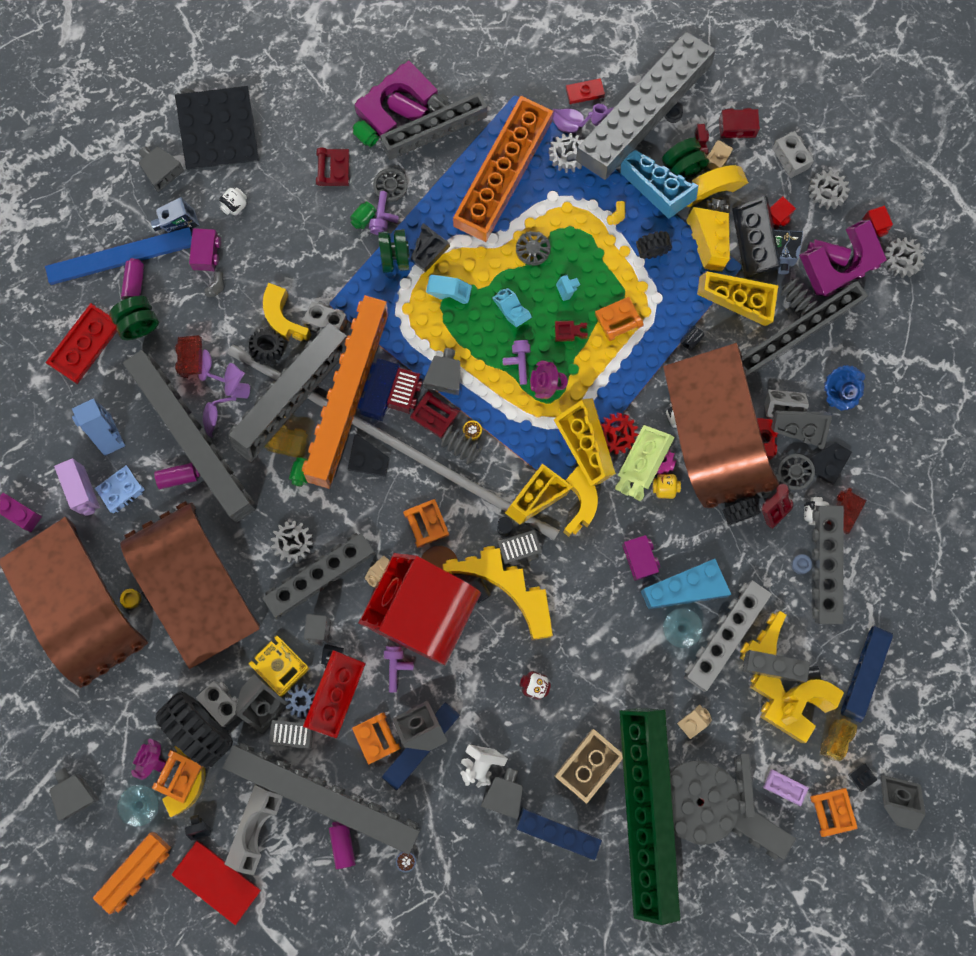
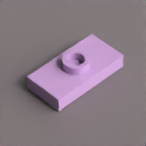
[763,769,809,806]

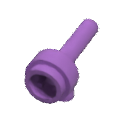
[369,191,399,235]
[503,340,531,385]
[384,646,414,693]

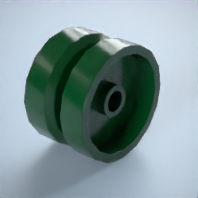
[661,137,710,181]
[378,229,410,273]
[109,296,159,340]

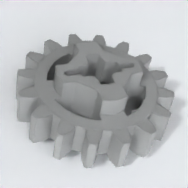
[549,133,584,173]
[808,169,850,210]
[884,237,925,278]
[271,521,314,563]

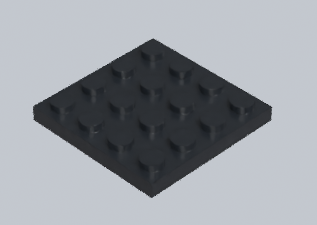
[175,86,259,170]

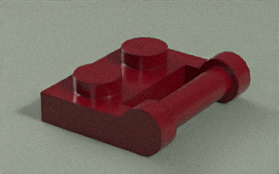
[316,147,350,186]
[410,391,460,439]
[761,484,794,529]

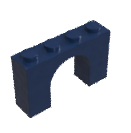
[515,807,602,860]

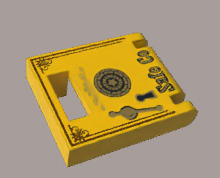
[248,635,310,697]

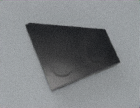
[411,223,450,272]
[348,434,389,477]
[802,442,852,485]

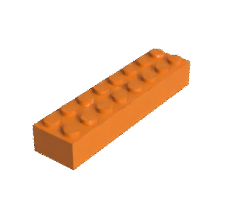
[453,96,553,242]

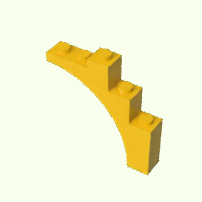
[443,546,553,640]
[739,611,816,743]

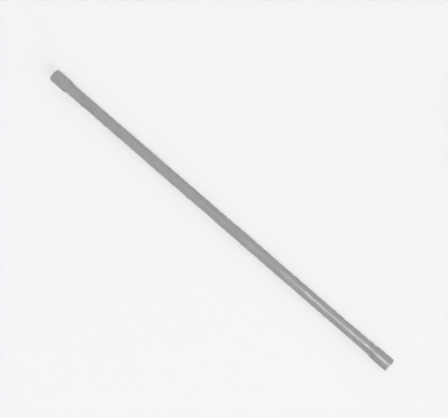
[228,344,560,540]

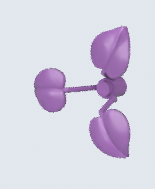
[552,104,614,133]
[198,349,250,437]

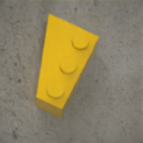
[686,207,730,272]
[505,463,573,524]

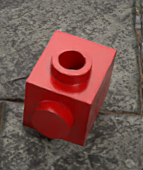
[770,196,796,230]
[862,205,893,237]

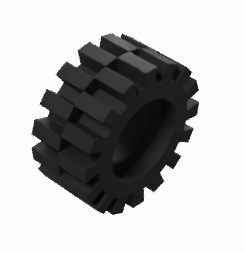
[636,231,672,259]
[249,328,284,365]
[722,498,761,525]

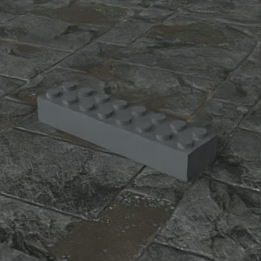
[229,323,347,462]

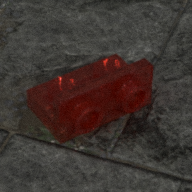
[175,335,202,378]
[827,488,867,534]

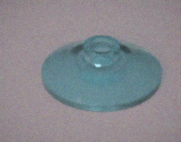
[663,608,702,648]
[117,785,159,827]

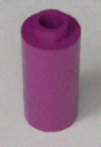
[387,92,429,121]
[807,239,851,267]
[121,258,144,300]
[154,463,201,490]
[329,822,356,869]

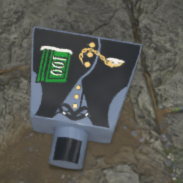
[151,197,199,233]
[774,230,803,274]

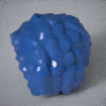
[824,365,865,411]

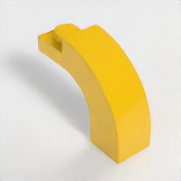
[687,165,748,207]
[263,283,311,341]
[563,466,598,537]
[781,679,844,725]
[162,746,206,817]

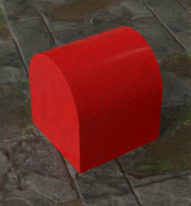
[358,553,481,666]

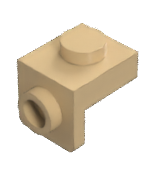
[707,140,733,170]
[365,556,390,588]
[677,705,712,739]

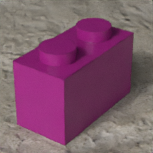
[189,228,221,271]
[0,493,42,532]
[622,535,660,581]

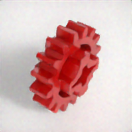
[600,412,639,454]

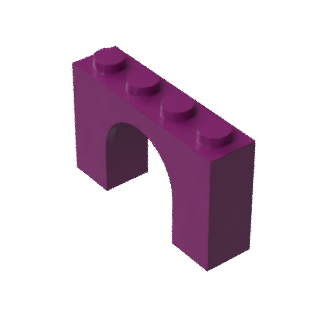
[354,61,438,139]
[799,220,887,297]

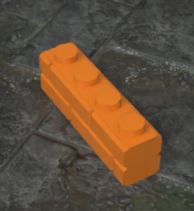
[93,832,171,915]

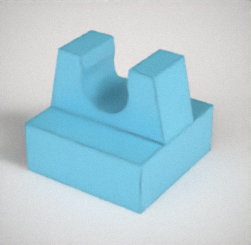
[556,275,580,301]

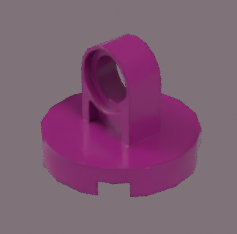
[530,361,568,399]
[131,739,167,780]

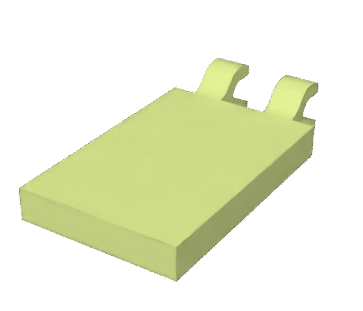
[615,425,675,501]

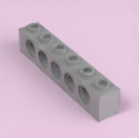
[684,580,772,692]

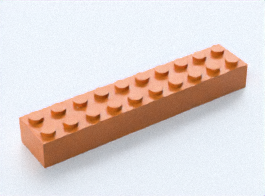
[302,295,388,489]

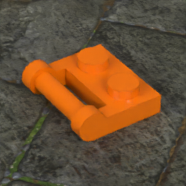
[595,297,644,341]
[403,499,449,548]
[352,712,401,765]
[152,749,203,803]
[810,788,858,837]

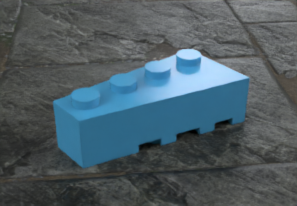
[621,150,698,219]
[641,559,731,609]

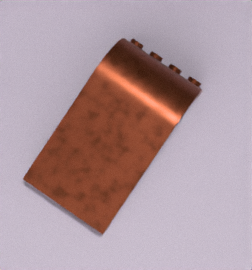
[663,343,779,508]
[120,501,260,669]
[0,517,148,688]

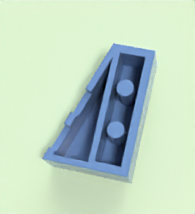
[72,398,125,456]

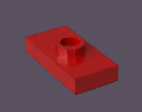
[566,78,605,104]

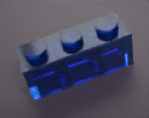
[358,358,400,422]

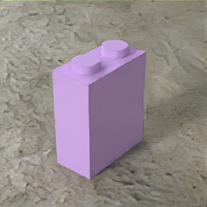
[54,458,100,516]

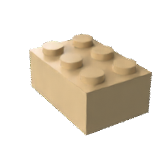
[554,729,623,804]

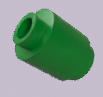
[353,120,380,148]
[350,201,376,229]
[289,457,308,487]

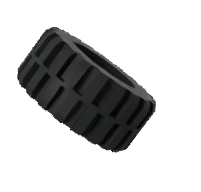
[155,691,233,768]

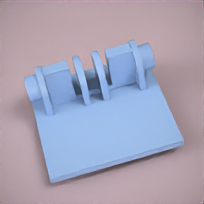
[95,465,145,514]

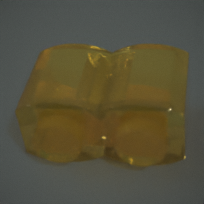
[265,425,309,458]
[820,718,857,761]

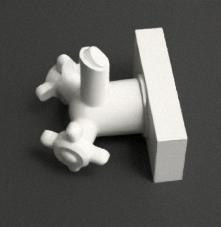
[460,745,508,788]

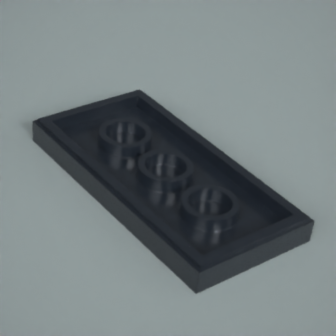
[732,196,781,278]

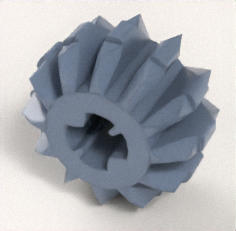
[285,684,315,719]

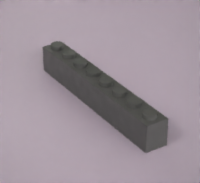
[741,281,868,378]

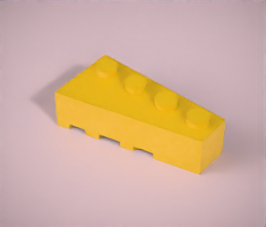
[697,271,778,326]
[553,398,616,486]

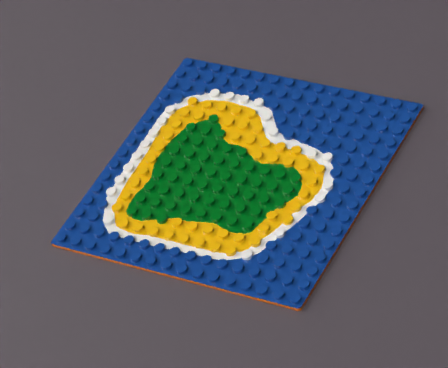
[330,96,742,480]

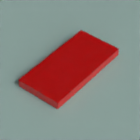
[45,303,117,384]
[303,650,366,739]
[171,840,262,925]

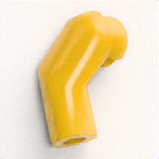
[606,201,625,225]

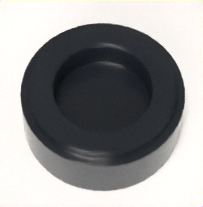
[664,104,683,123]

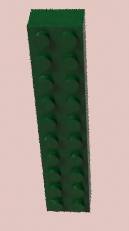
[619,708,681,925]

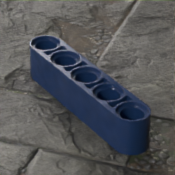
[841,625,893,723]
[381,702,460,791]

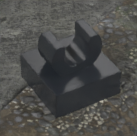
[321,644,344,669]
[848,763,877,792]
[185,815,211,841]

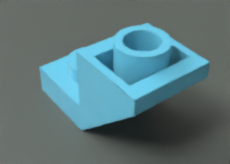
[426,275,472,304]
[492,288,532,327]

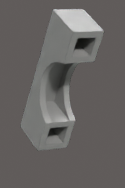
[225,785,283,875]

